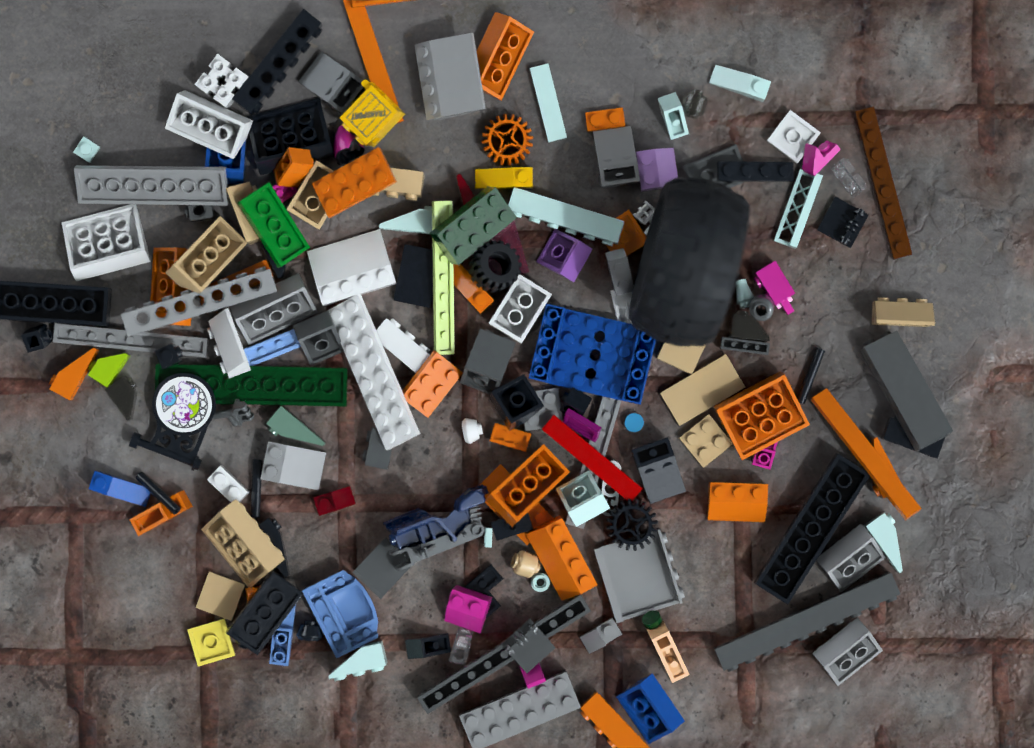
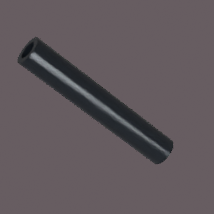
[797,347,825,404]
[251,459,262,517]
[136,472,180,515]

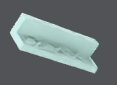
[774,169,823,249]

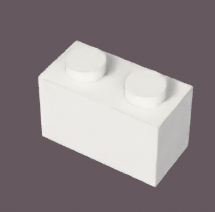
[207,465,250,502]

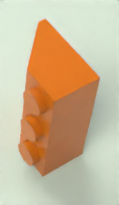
[707,482,768,522]

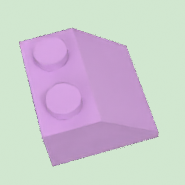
[636,148,678,191]

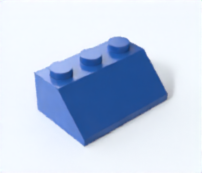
[616,673,685,744]

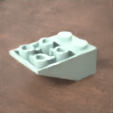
[328,640,388,681]

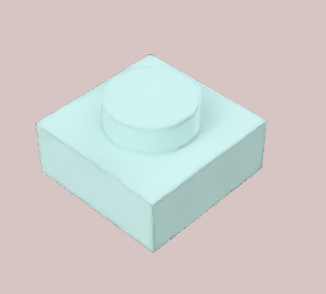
[73,136,101,163]

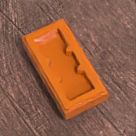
[489,423,531,452]

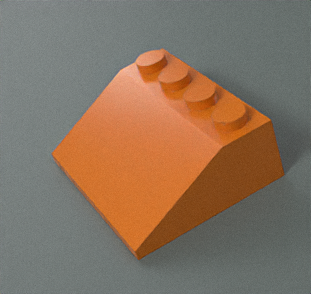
[713,371,810,460]

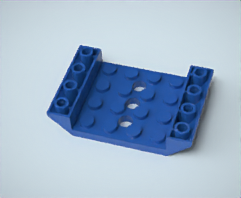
[529,304,656,405]

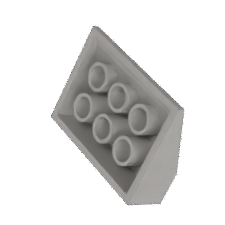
[414,33,486,120]

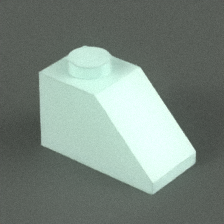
[658,92,689,140]

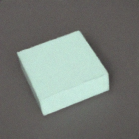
[484,527,493,548]

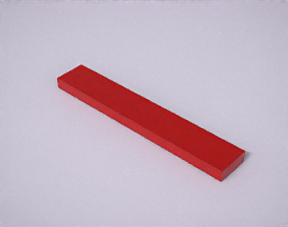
[542,415,643,501]

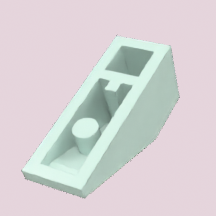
[709,65,771,102]
[379,206,432,234]
[864,512,903,573]

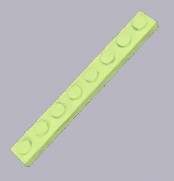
[432,200,455,355]

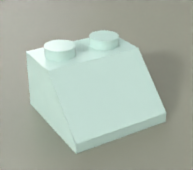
[556,470,610,527]

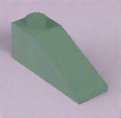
[266,406,326,446]

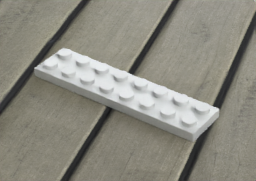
[328,294,420,450]

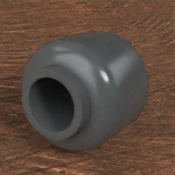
[749,294,774,321]

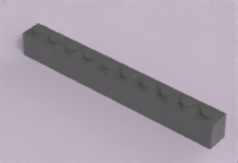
[714,572,900,672]
[417,595,591,714]

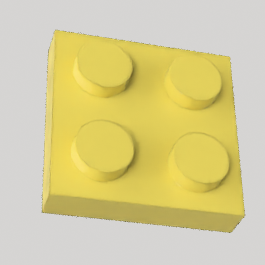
[187,618,235,666]

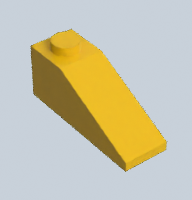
[475,167,533,189]

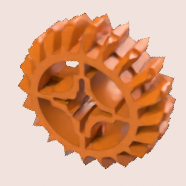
[482,114,533,166]

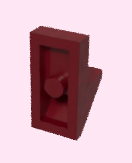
[313,486,356,516]

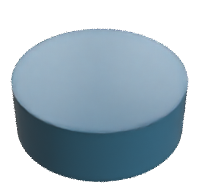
[624,413,644,432]

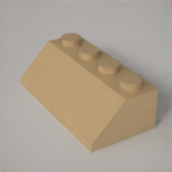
[166,216,247,293]

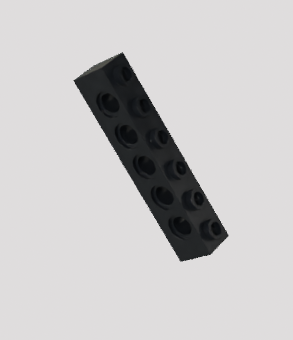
[232,9,322,115]

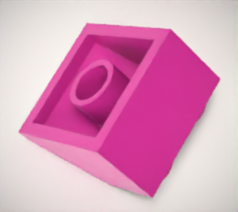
[444,585,492,633]

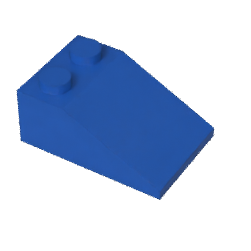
[205,139,247,184]

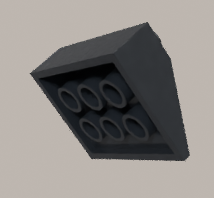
[246,98,334,175]

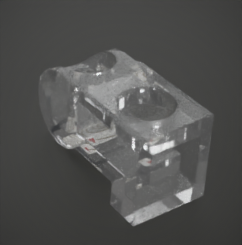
[449,627,473,666]

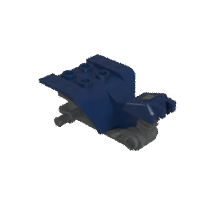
[383,484,488,571]

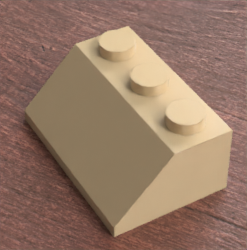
[286,160,333,230]
[226,182,261,245]
[872,298,935,327]

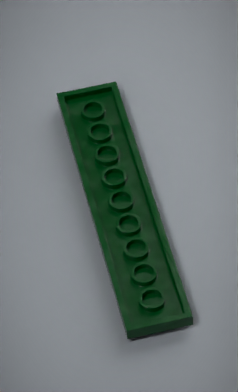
[155,364,348,407]

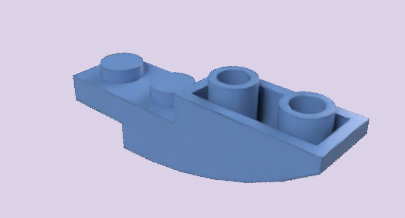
[269,605,296,666]

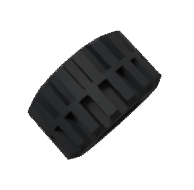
[468,240,522,292]

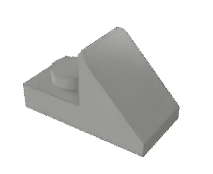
[580,618,622,654]

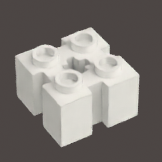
[195,54,249,109]

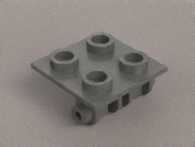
[501,619,556,673]

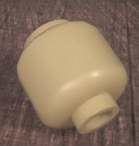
[510,550,540,578]

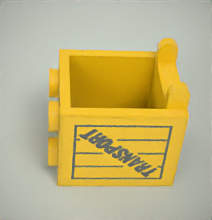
[340,80,405,147]

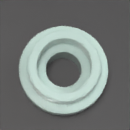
[531,573,550,592]

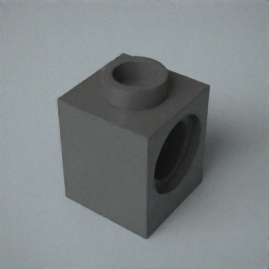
[185,205,215,222]

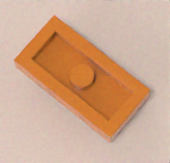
[585,107,625,132]

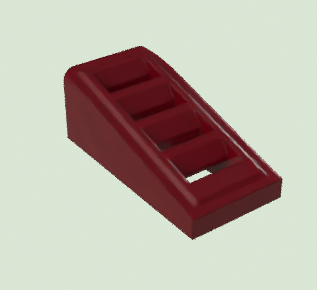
[456,174,475,205]

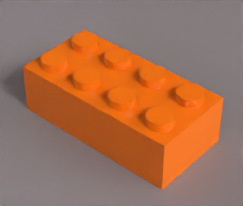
[485,444,570,527]

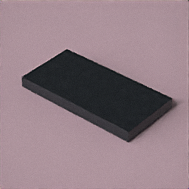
[226,570,304,656]

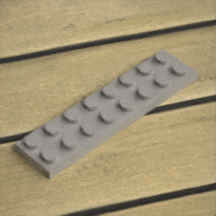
[74,165,229,206]

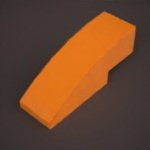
[129,490,193,536]

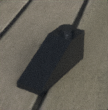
[259,518,290,578]

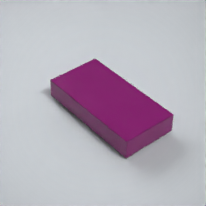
[563,408,601,442]

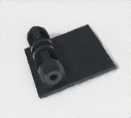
[817,197,869,248]

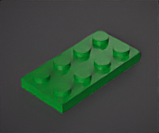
[237,182,310,268]

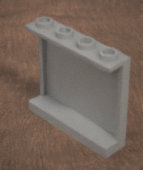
[594,529,685,623]

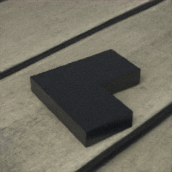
[464,564,504,618]

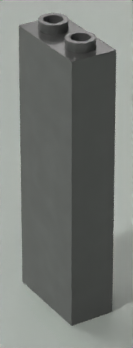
[860,331,953,452]

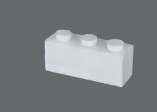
[376,318,430,373]

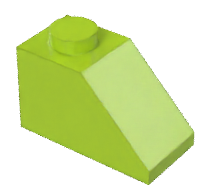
[88,353,130,388]

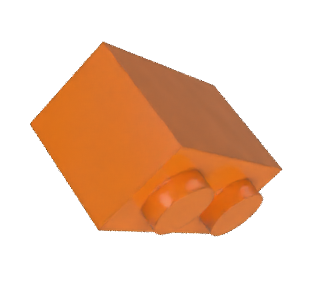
[274,147,314,188]

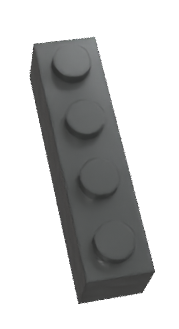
[720,337,770,355]

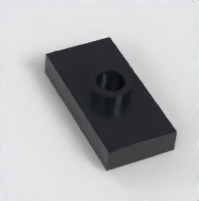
[491,513,533,541]

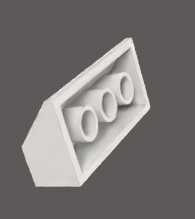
[165,90,253,159]

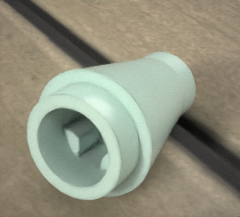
[735,279,754,309]

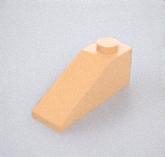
[646,620,689,683]

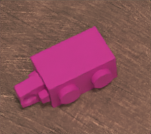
[754,261,795,315]

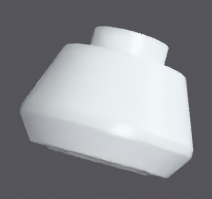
[462,418,483,444]

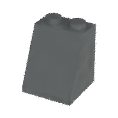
[460,329,516,395]
[352,538,410,599]

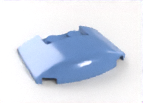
[302,570,378,659]

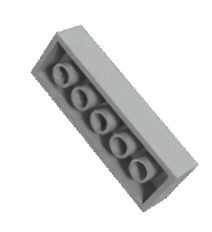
[459,670,581,748]

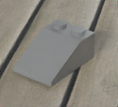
[261,441,326,490]

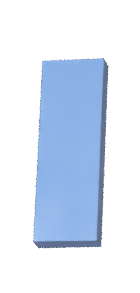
[244,329,301,366]

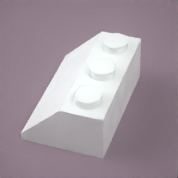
[207,308,251,378]

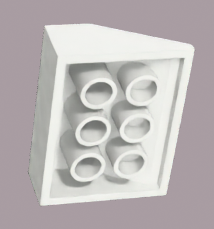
[62,204,150,281]
[307,229,397,306]

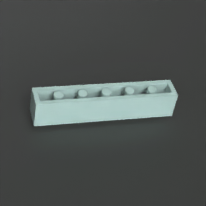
[508,187,624,246]

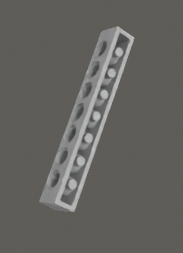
[121,267,277,337]

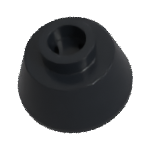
[296,620,323,641]

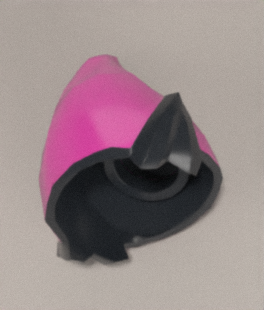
[333,125,365,165]

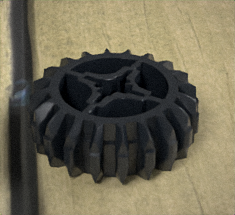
[606,499,658,551]

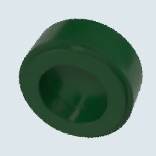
[642,611,662,629]

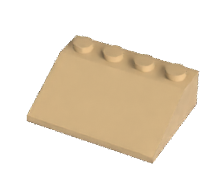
[201,499,285,588]

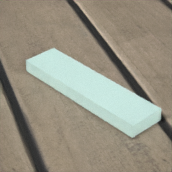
[530,64,567,143]

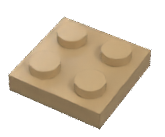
[679,414,732,468]

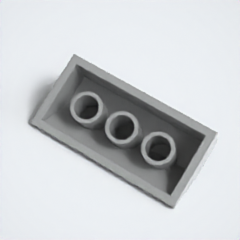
[230,273,318,345]

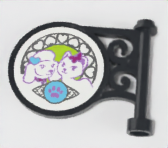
[129,372,216,471]

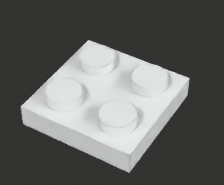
[767,110,821,164]

